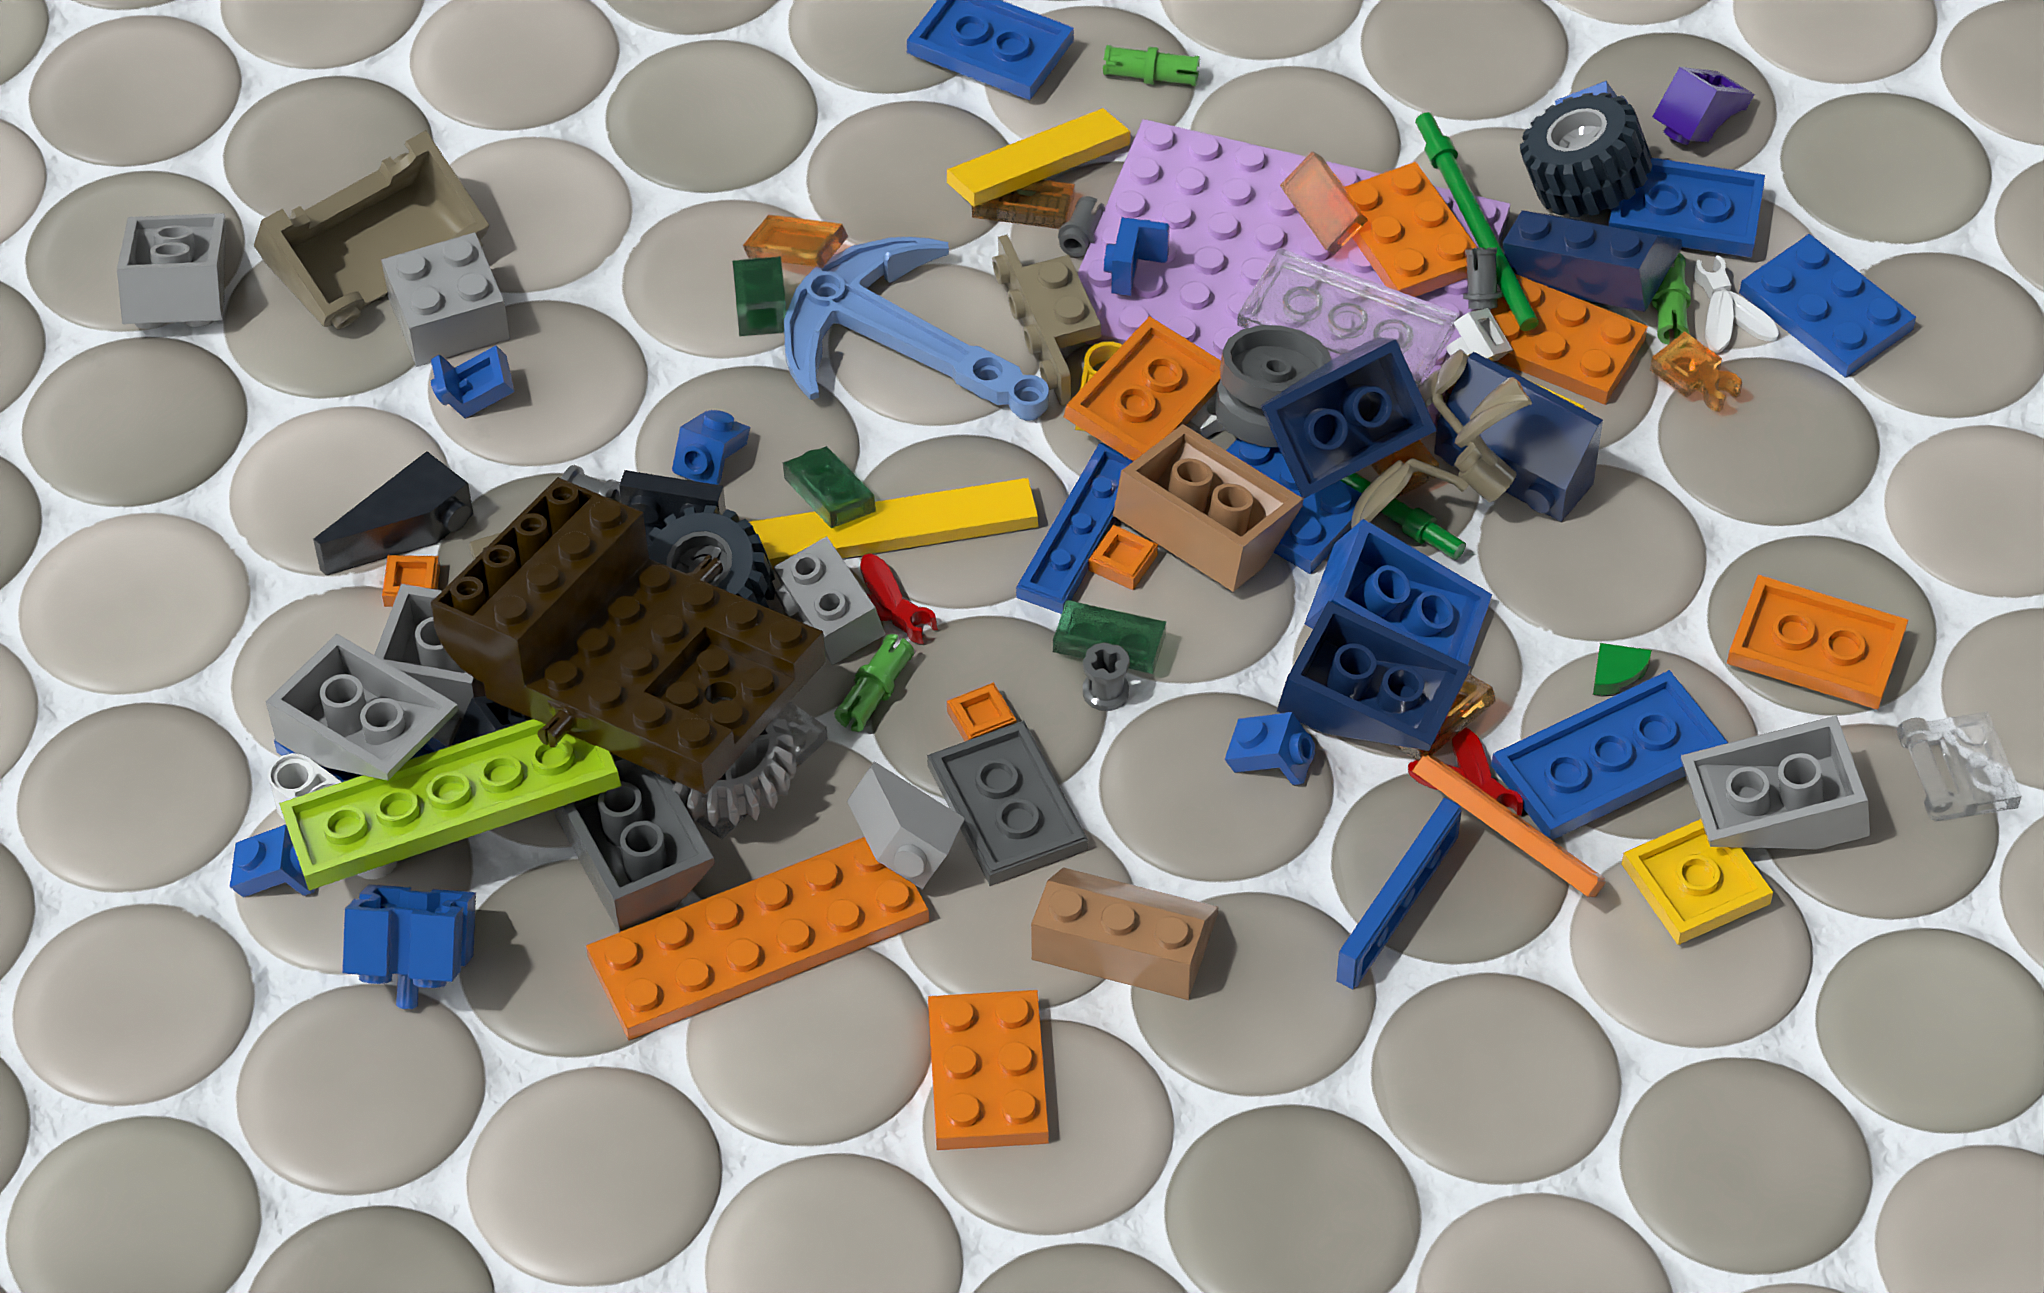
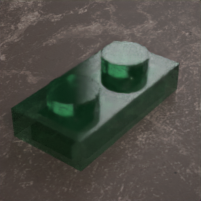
[783,446,876,528]
[1053,600,1166,674]

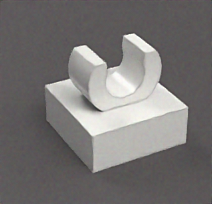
[1445,308,1513,361]

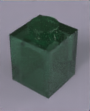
[732,256,786,337]

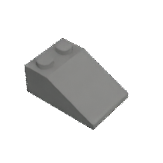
[117,213,226,329]
[266,634,459,780]
[1681,715,1870,849]

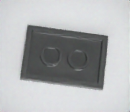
[927,721,1088,886]

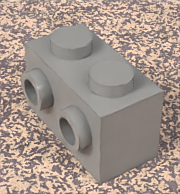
[774,536,886,665]

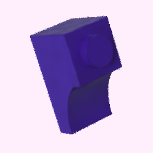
[1652,67,1755,145]

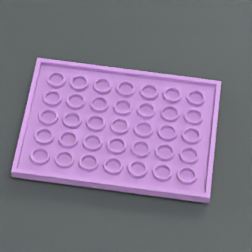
[1078,119,1510,427]

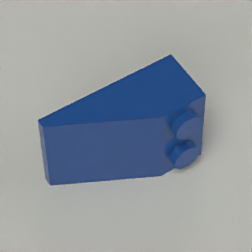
[1304,519,1493,665]

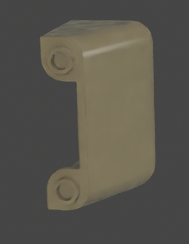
[254,130,490,330]

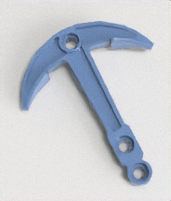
[784,237,1049,421]

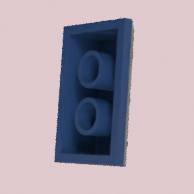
[1503,210,1682,312]
[1434,352,1603,522]

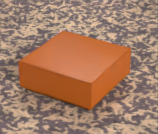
[1089,525,1158,590]
[382,555,441,607]
[947,682,1017,741]

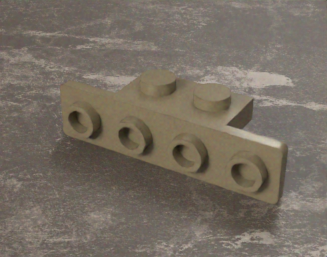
[992,235,1101,405]

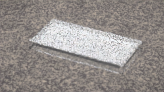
[1237,248,1459,387]

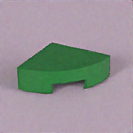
[1593,643,1652,695]

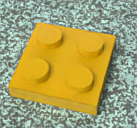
[1621,819,1773,945]

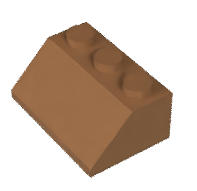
[1113,424,1304,592]
[1031,867,1219,1000]

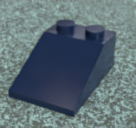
[1260,337,1437,498]
[1277,601,1471,751]

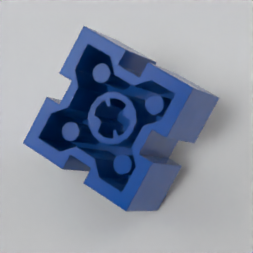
[342,884,476,1009]

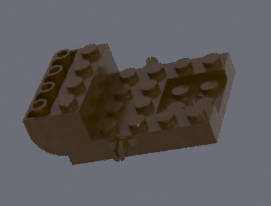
[431,477,826,794]

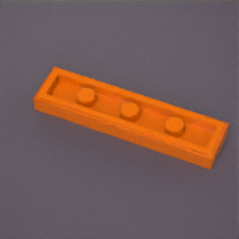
[1413,755,1606,897]

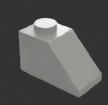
[847,761,965,889]

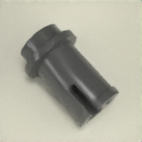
[1058,196,1105,257]
[1463,247,1503,309]

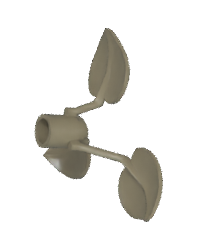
[1351,349,1532,528]

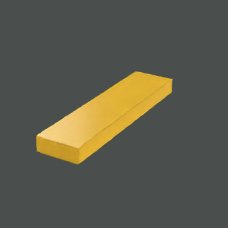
[947,108,1131,207]

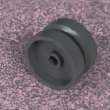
[1215,325,1331,447]

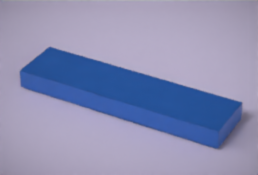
[1016,442,1133,615]
[1336,797,1462,990]

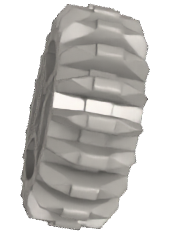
[660,697,797,827]

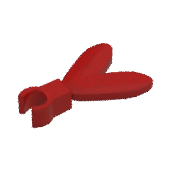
[860,553,938,644]
[1408,726,1523,816]

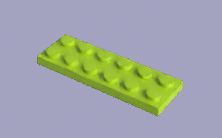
[279,719,621,891]

